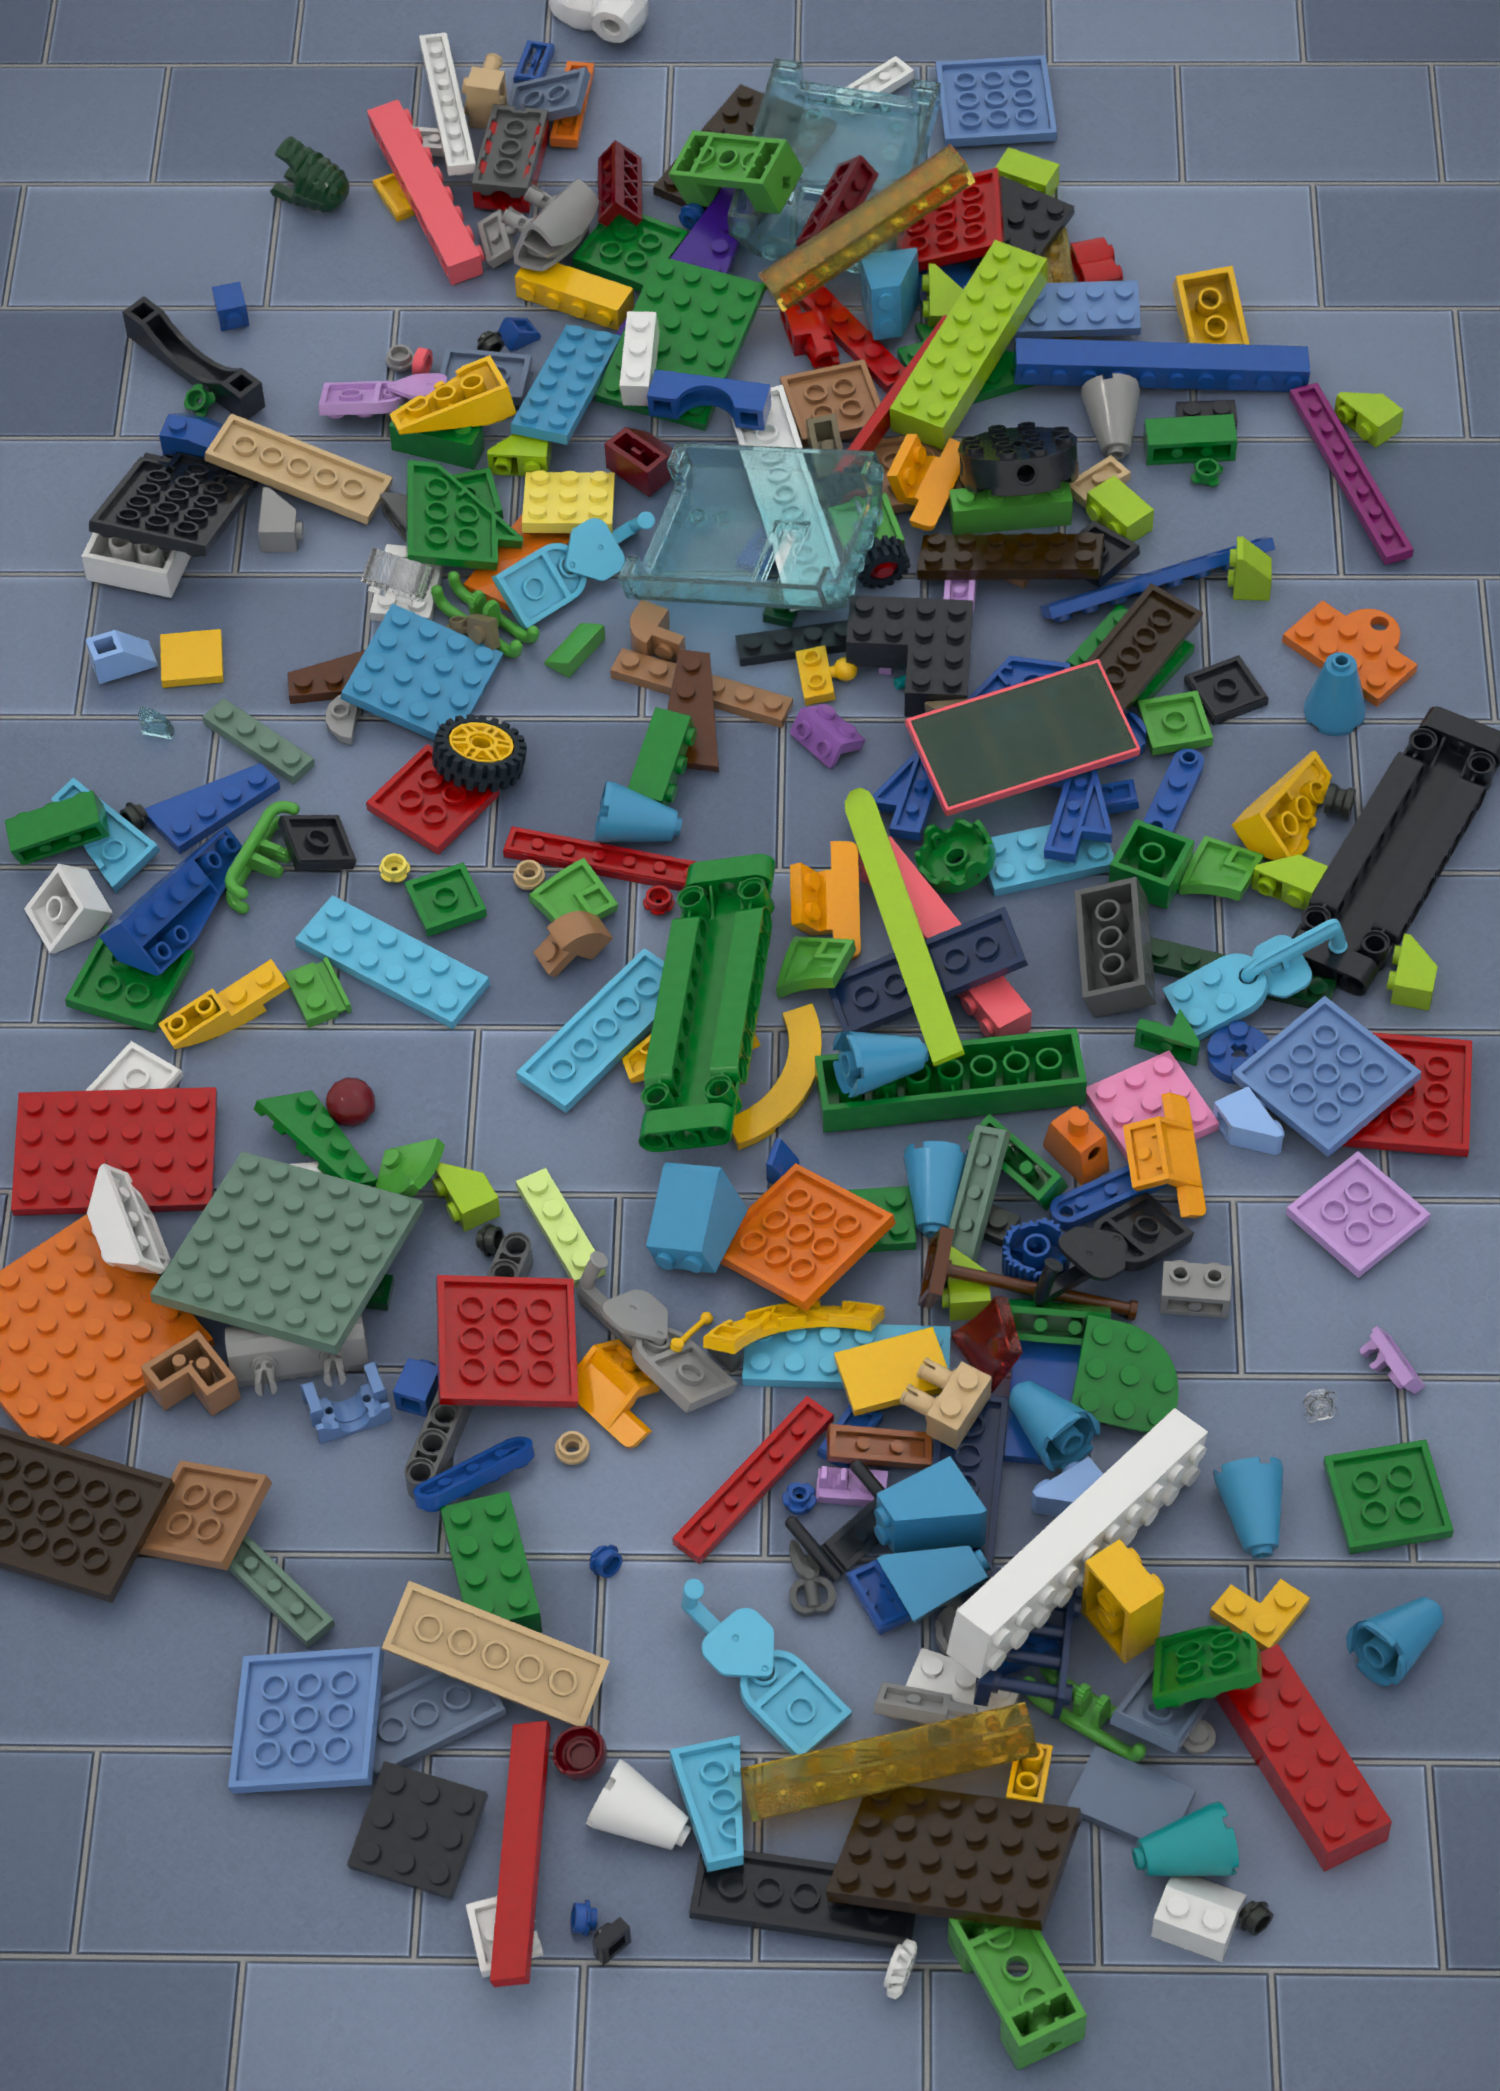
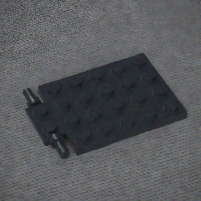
[89,452,259,557]

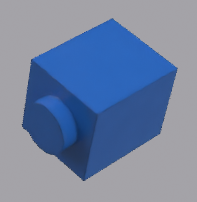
[212,281,249,331]
[393,1358,438,1418]

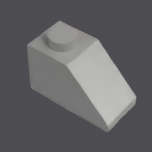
[258,487,304,552]

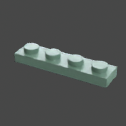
[202,698,315,785]
[949,1124,1011,1263]
[228,1534,335,1648]

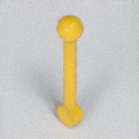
[670,1312,713,1352]

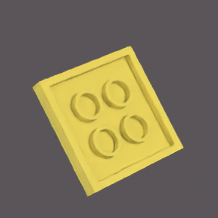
[522,470,615,533]

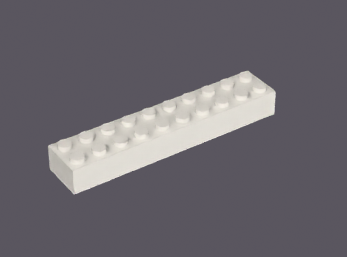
[946,1408,1208,1679]

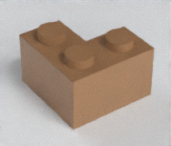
[140,1331,241,1416]

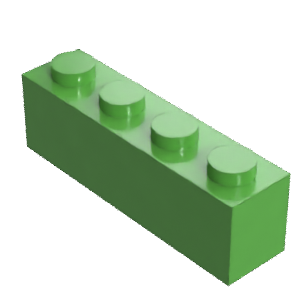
[949,481,1073,535]

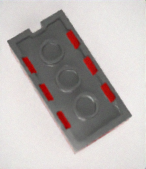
[472,104,550,213]

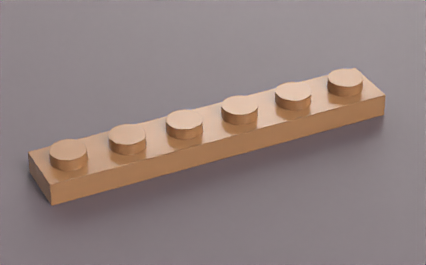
[610,648,793,728]

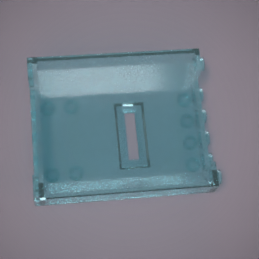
[727,58,941,273]
[618,442,884,611]

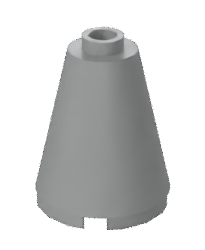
[1081,373,1140,460]

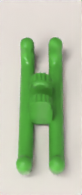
[431,571,539,658]
[224,801,300,914]
[1023,1667,1146,1762]

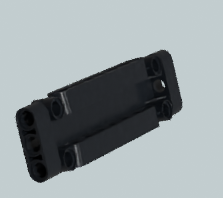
[1291,707,1500,996]

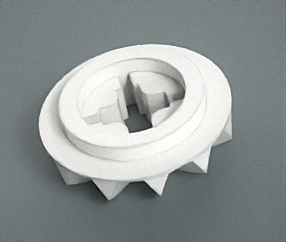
[884,1939,917,2000]

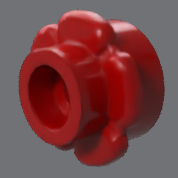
[643,885,675,915]

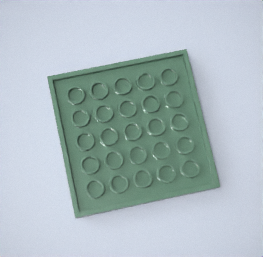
[150,1151,424,1355]

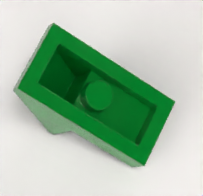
[1134,1009,1200,1066]

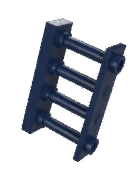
[973,1567,1082,1719]

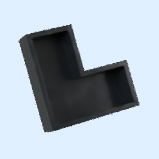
[846,595,973,717]

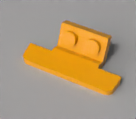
[886,434,961,531]
[790,841,861,960]
[1123,1092,1206,1218]
[577,1339,660,1448]

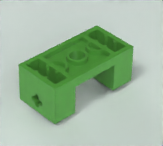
[669,130,804,214]
[948,1918,1087,2070]

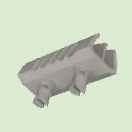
[501,178,600,271]
[225,1314,369,1397]

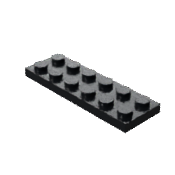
[689,1850,916,1949]

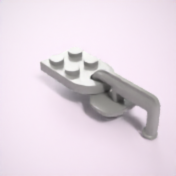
[576,1251,738,1413]

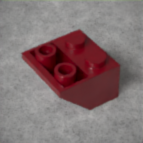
[604,427,690,497]

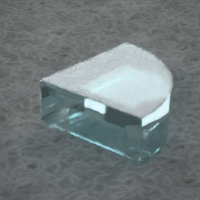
[138,706,175,739]

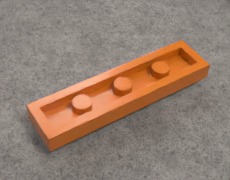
[550,61,595,148]

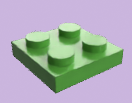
[1137,690,1213,756]

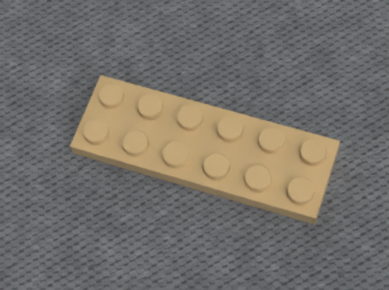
[205,413,393,525]
[381,1581,610,1727]

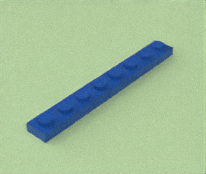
[1040,537,1275,622]

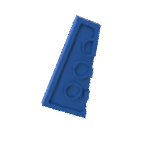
[144,763,280,854]

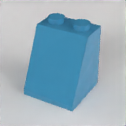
[859,247,920,340]
[646,1162,748,1273]
[874,1456,987,1554]
[877,1545,991,1623]

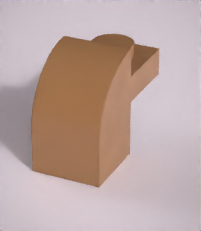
[630,599,685,663]
[533,911,613,977]

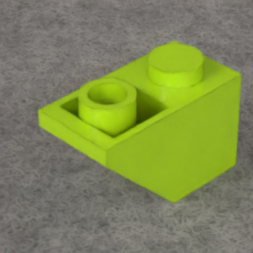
[921,263,963,328]
[1334,392,1404,448]
[487,434,552,476]
[1227,536,1272,601]
[1251,854,1328,910]
[1386,933,1438,1011]
[431,1162,501,1232]
[941,1246,991,1321]

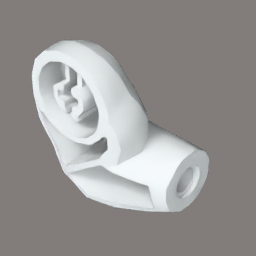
[549,0,649,43]

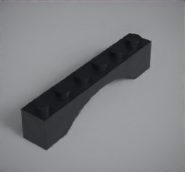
[122,296,266,420]

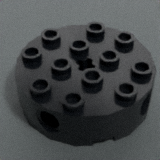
[958,422,1079,496]

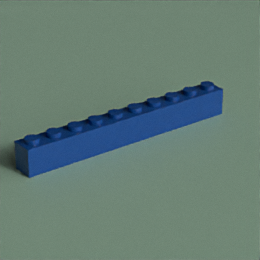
[1013,338,1310,392]

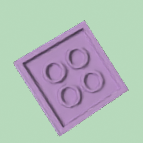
[1286,1151,1431,1278]

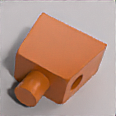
[1043,1106,1109,1185]

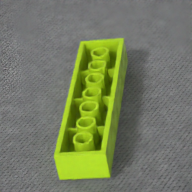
[890,240,1048,450]

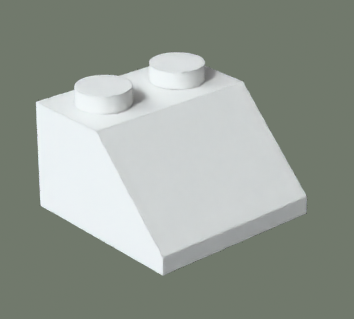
[24,864,113,954]
[1151,1876,1246,1962]

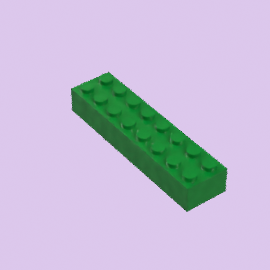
[815,1028,1087,1133]

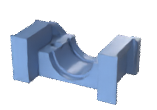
[300,1361,393,1444]

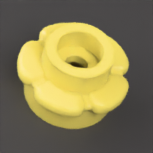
[379,853,410,883]

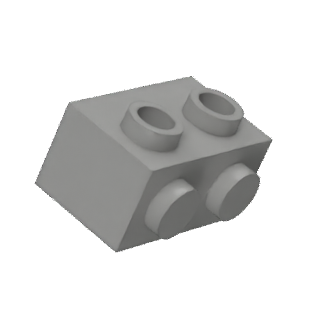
[1160,1260,1232,1319]

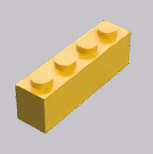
[515,263,634,330]

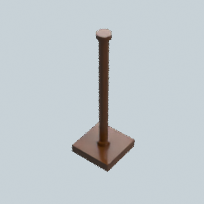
[917,1226,1138,1321]

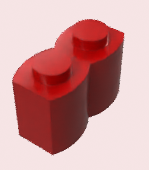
[1069,237,1123,282]

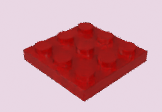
[366,744,499,855]

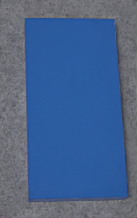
[1004,1340,1081,1465]

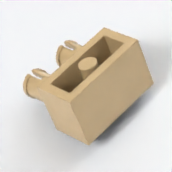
[462,53,508,130]
[899,1357,992,1450]

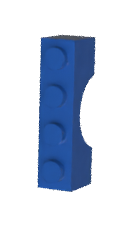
[647,370,772,431]

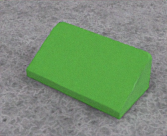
[544,623,605,678]

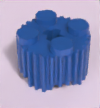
[1002,1217,1070,1295]

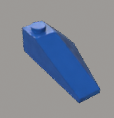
[159,413,224,458]

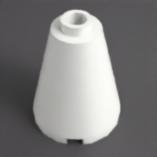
[586,1759,692,1850]

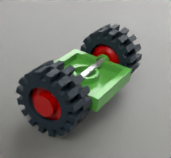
[823,462,911,589]

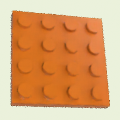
[720,1163,896,1311]

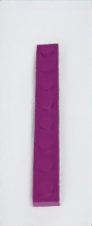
[1289,382,1414,565]

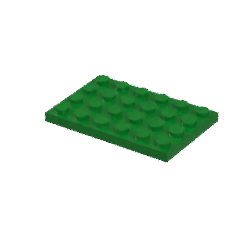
[595,255,766,431]

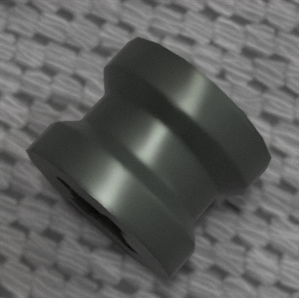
[1323,783,1356,819]

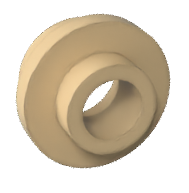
[513,860,545,890]
[555,1431,590,1465]

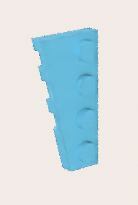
[51,777,160,894]
[670,1735,744,1872]

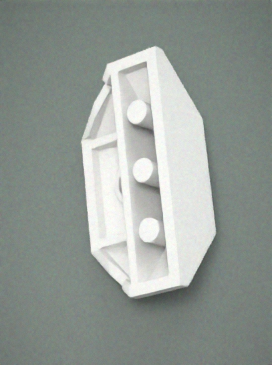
[87,1163,171,1274]

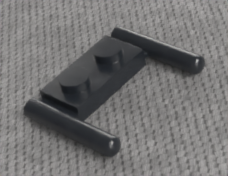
[785,1459,885,1582]

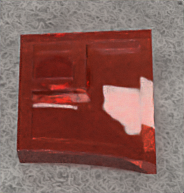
[951,1296,1023,1393]

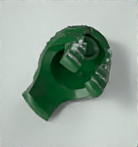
[270,136,350,212]

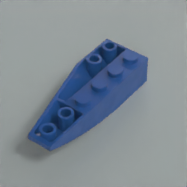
[99,826,242,976]

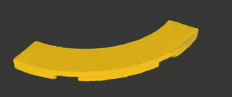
[732,1003,822,1151]
[703,1300,885,1355]

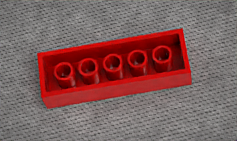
[1215,1644,1392,1872]

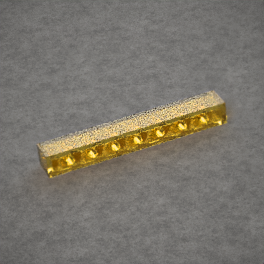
[758,144,975,312]
[740,1702,1039,1822]

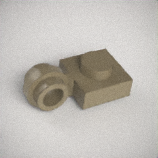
[447,613,500,651]

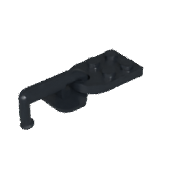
[1033,1192,1194,1306]

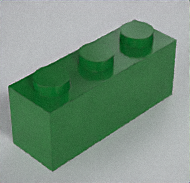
[389,405,485,470]
[1143,414,1238,465]
[628,707,697,806]
[4,790,110,866]
[967,1114,1069,1211]
[1005,1299,1111,1345]

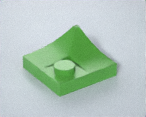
[1178,835,1264,901]
[529,858,618,923]
[776,936,856,998]
[375,1138,445,1197]

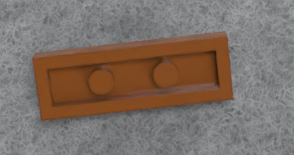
[827,1424,932,1470]

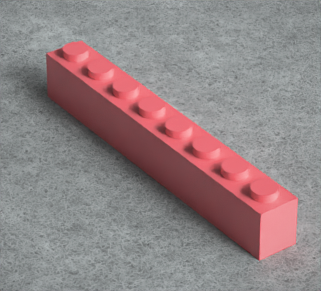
[367,99,485,286]
[858,836,1032,1038]

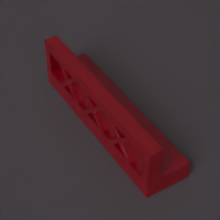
[598,140,642,227]
[795,155,879,257]

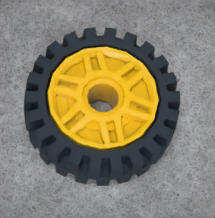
[432,714,527,792]

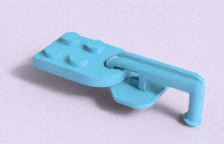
[492,511,655,629]
[1162,919,1348,1041]
[681,1579,852,1763]

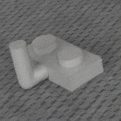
[477,209,519,269]

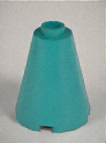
[1132,1801,1239,1876]

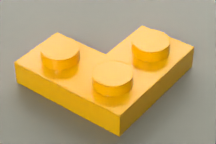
[1209,1579,1310,1651]

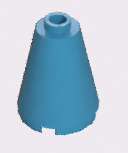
[1303,652,1366,736]
[594,781,682,843]
[832,1031,929,1098]
[903,1141,969,1238]
[1008,1381,1101,1472]
[1213,1457,1284,1559]
[1346,1597,1444,1687]

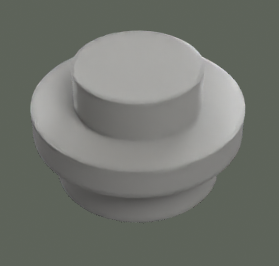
[386,344,414,372]
[1182,1720,1216,1755]

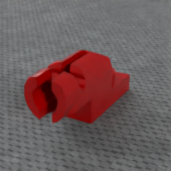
[779,293,840,369]

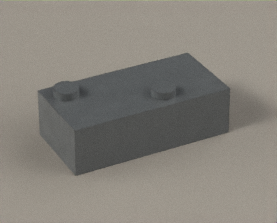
[1074,877,1156,1018]

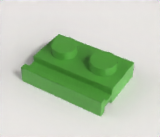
[284,957,352,1028]

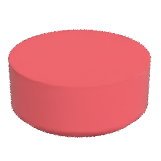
[412,347,433,374]

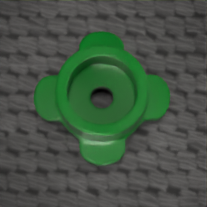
[184,384,216,417]
[1190,458,1223,487]

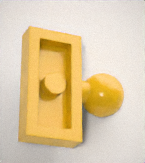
[795,645,858,706]

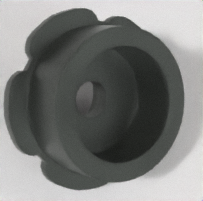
[477,331,504,352]
[120,802,148,830]
[476,1223,504,1257]
[1239,1901,1273,1936]

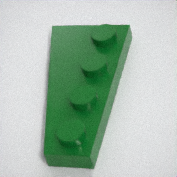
[253,1090,377,1187]

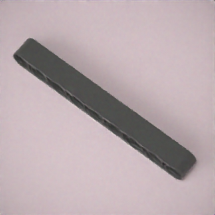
[404,1232,533,1500]

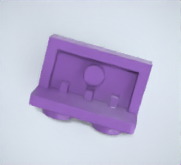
[790,704,866,768]

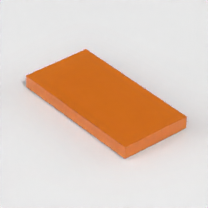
[463,515,571,613]

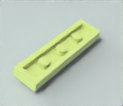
[516,1168,606,1288]

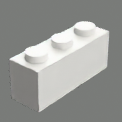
[619,311,660,406]

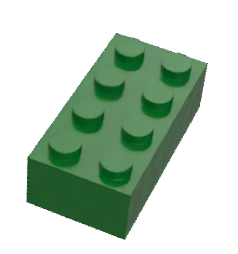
[440,1491,542,1633]

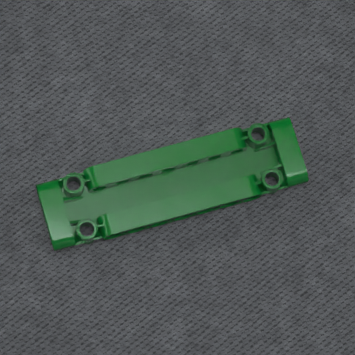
[638,854,776,1152]

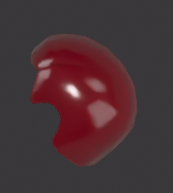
[326,1077,375,1127]
[553,1725,608,1780]

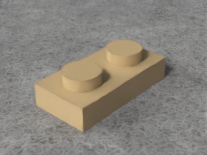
[1069,455,1131,508]

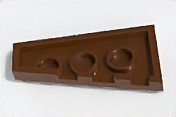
[667,649,719,772]
[288,650,365,704]

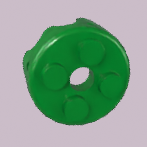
[915,818,996,894]

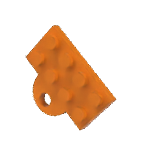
[1282,600,1418,707]

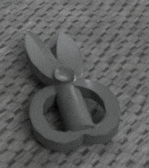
[789,1539,836,1617]

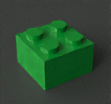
[1109,819,1194,910]

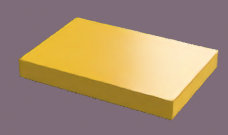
[834,1327,948,1417]

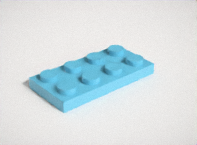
[987,825,1114,897]

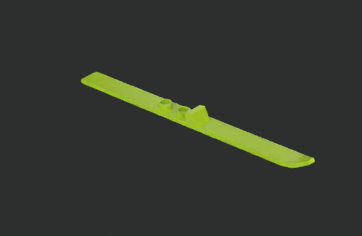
[845,788,965,1067]

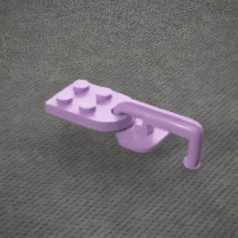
[319,373,447,419]

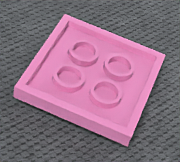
[1086,1050,1219,1162]

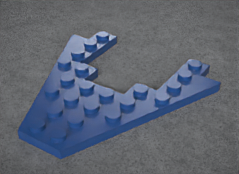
[872,656,1113,863]

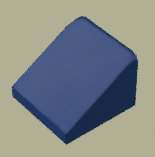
[498,317,541,351]
[766,1138,799,1184]

